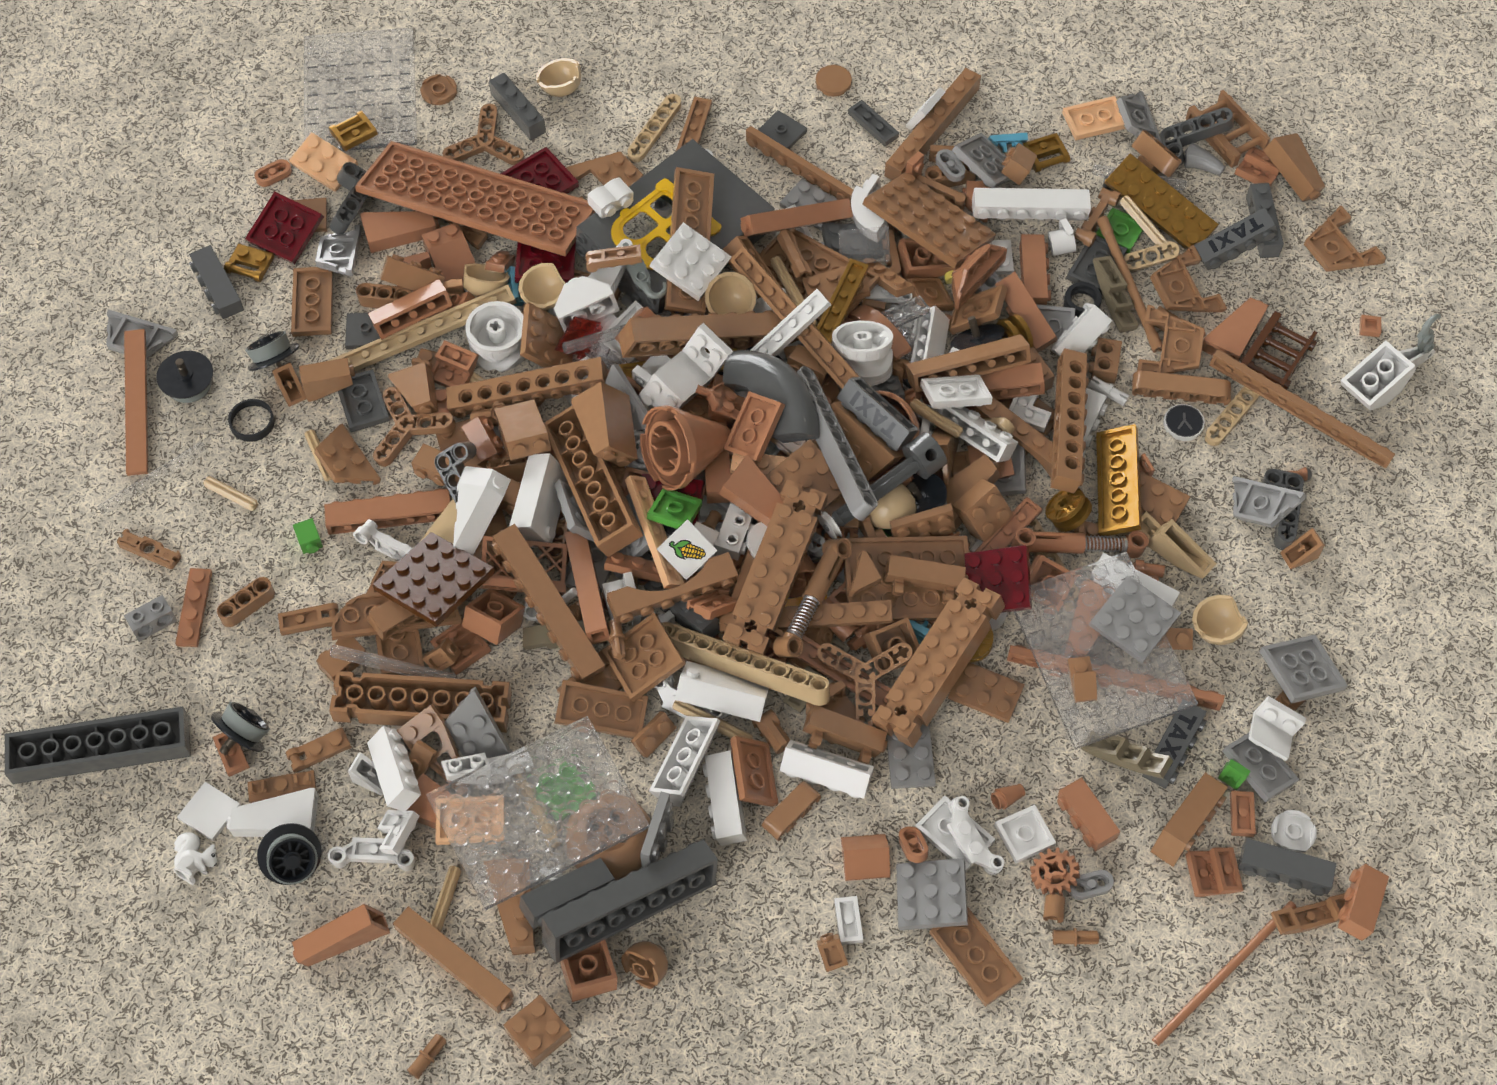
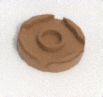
[815,65,852,97]
[420,74,457,105]

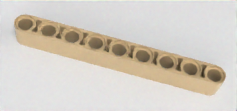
[662,622,830,706]

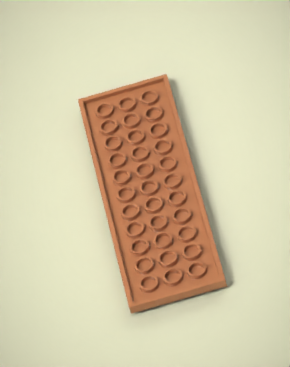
[355,141,595,257]

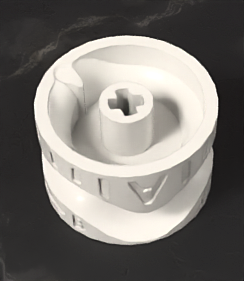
[465,301,525,372]
[832,321,893,386]

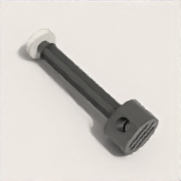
[817,432,947,539]

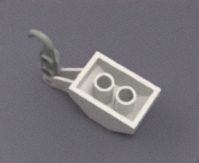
[554,239,667,335]
[1341,314,1441,411]

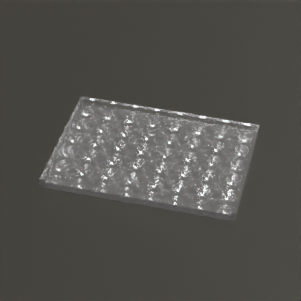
[426,716,650,911]

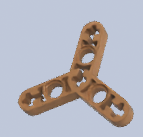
[442,103,524,166]
[373,387,456,467]
[817,642,912,726]

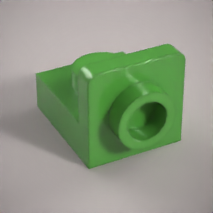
[1218,759,1250,790]

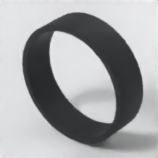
[228,399,275,442]

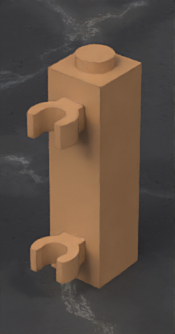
[884,555,968,605]
[802,705,888,764]

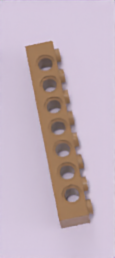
[1050,348,1089,493]
[446,357,607,418]

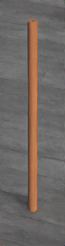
[1152,901,1297,1046]

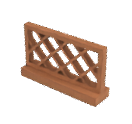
[479,536,567,596]

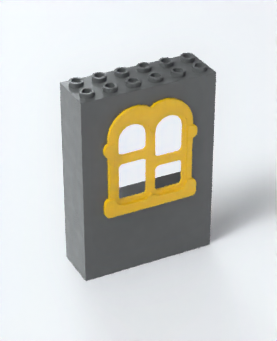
[576,139,775,317]

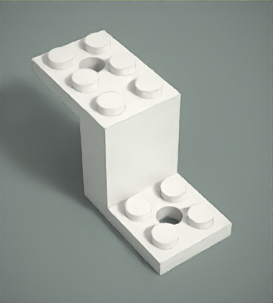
[638,323,733,411]

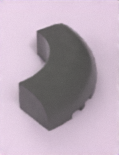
[723,350,819,443]

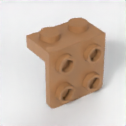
[805,680,865,745]

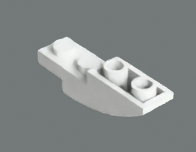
[441,750,534,785]

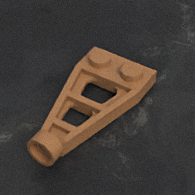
[396,704,471,795]

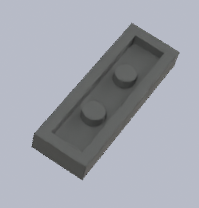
[848,100,899,147]

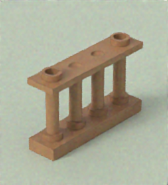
[1185,89,1271,168]

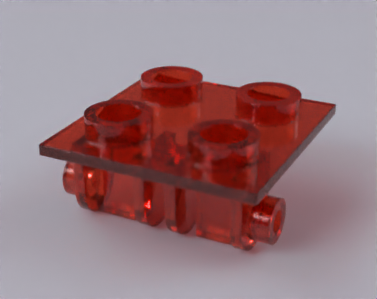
[555,316,603,360]

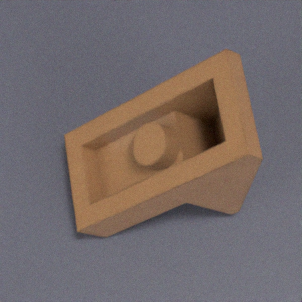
[1067,656,1097,703]

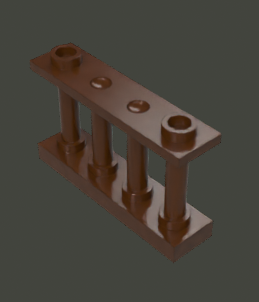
[1240,311,1318,390]

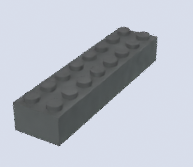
[5,706,191,784]
[542,839,718,963]

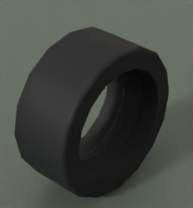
[1063,282,1102,317]

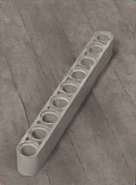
[797,366,878,521]

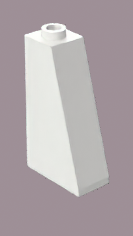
[227,788,319,837]

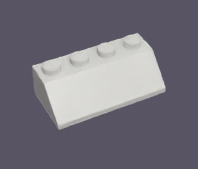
[649,716,720,807]

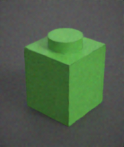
[293,518,323,554]

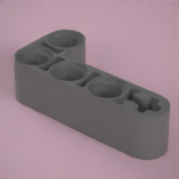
[1160,107,1234,165]
[330,162,368,234]
[434,441,477,503]
[1262,469,1304,550]

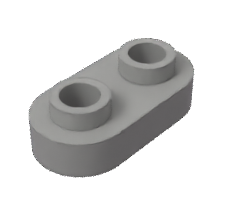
[936,149,966,182]
[1070,870,1114,900]

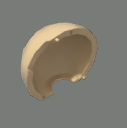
[536,58,581,97]
[463,263,510,297]
[518,263,566,310]
[705,272,756,315]
[869,483,916,529]
[1192,595,1248,645]

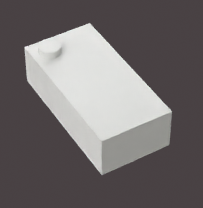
[510,453,568,548]
[675,661,769,722]

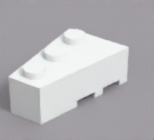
[1051,303,1112,357]

